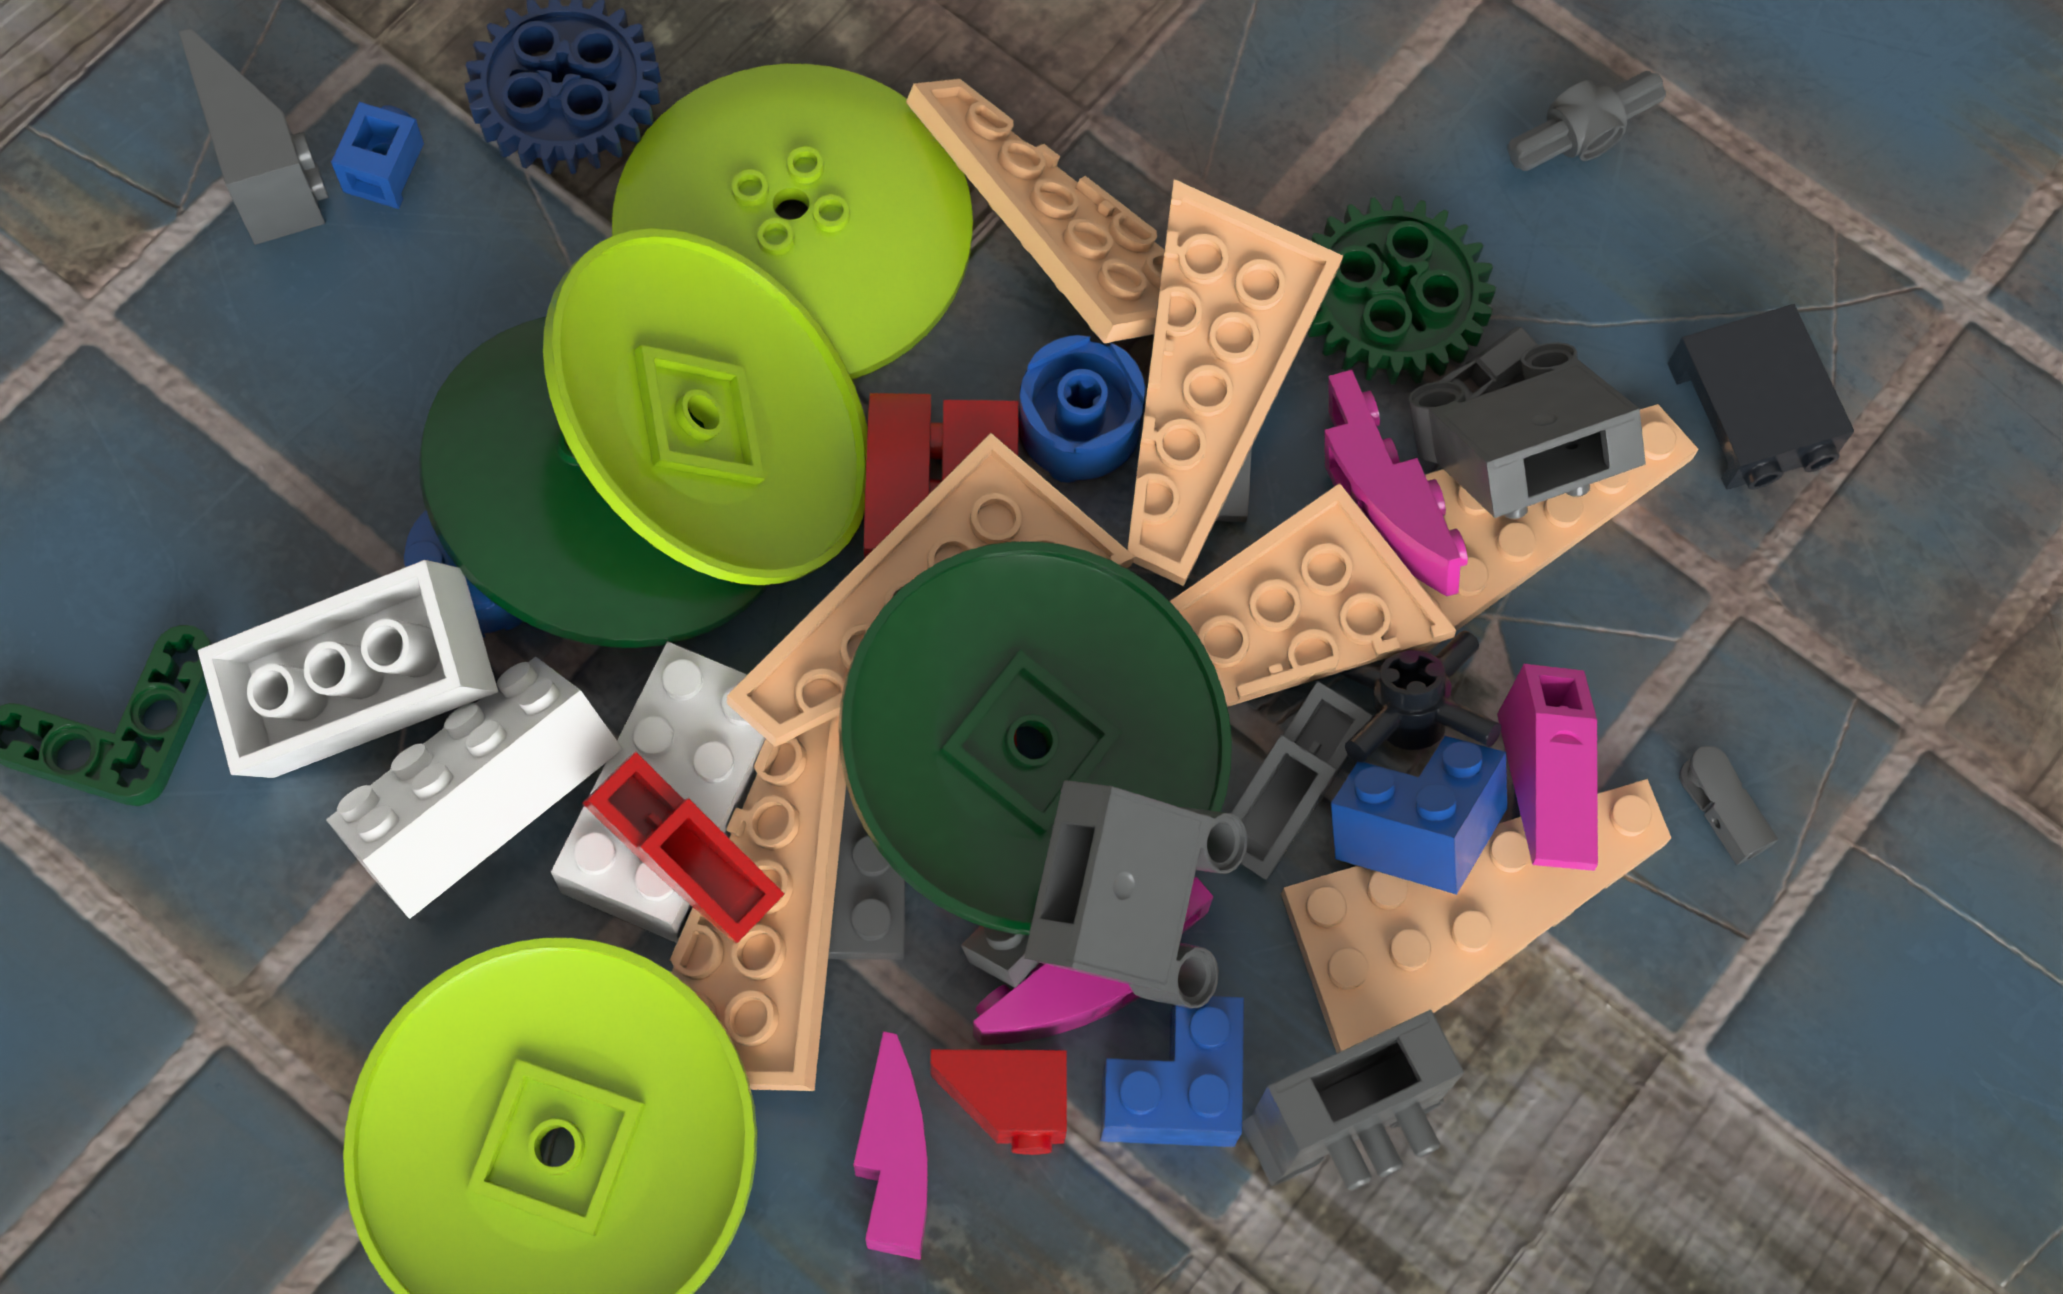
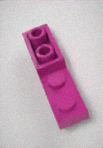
[1325,370,1468,597]
[973,877,1214,1046]

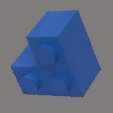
[1331,736,1507,895]
[1100,996,1244,1147]

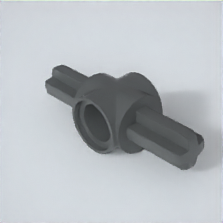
[1507,71,1666,171]

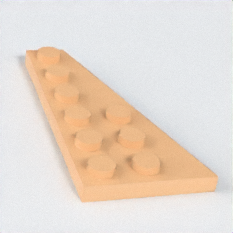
[727,433,1135,747]
[1170,483,1456,707]
[670,715,846,1091]
[1281,779,1671,1053]

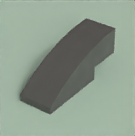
[1231,681,1373,880]

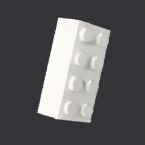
[198,560,498,778]
[551,641,766,943]
[326,657,623,919]

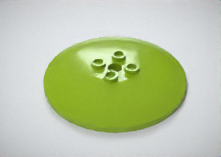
[612,64,973,380]
[543,228,868,585]
[343,938,757,1294]

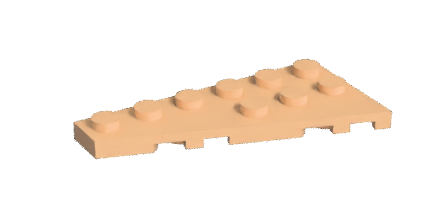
[906,79,1165,343]
[1127,179,1343,586]
[1415,404,1699,652]

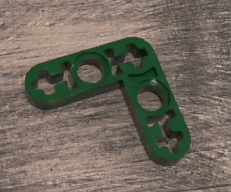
[0,625,212,806]

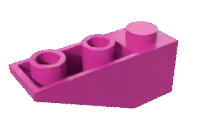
[1497,664,1598,871]

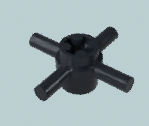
[1339,631,1501,762]

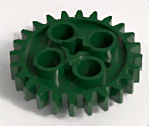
[1307,196,1496,385]

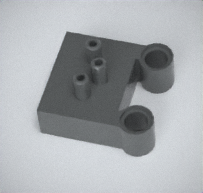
[1409,342,1646,519]
[1024,780,1247,1008]
[1242,1009,1464,1191]

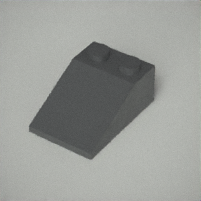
[178,28,329,245]

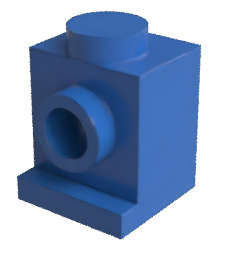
[331,102,424,209]

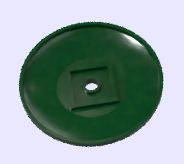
[419,317,770,648]
[838,541,1232,935]

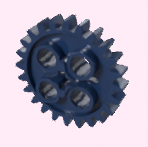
[465,0,661,174]

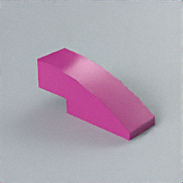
[854,1032,928,1260]

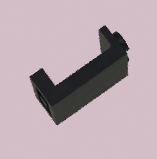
[1668,304,1854,490]

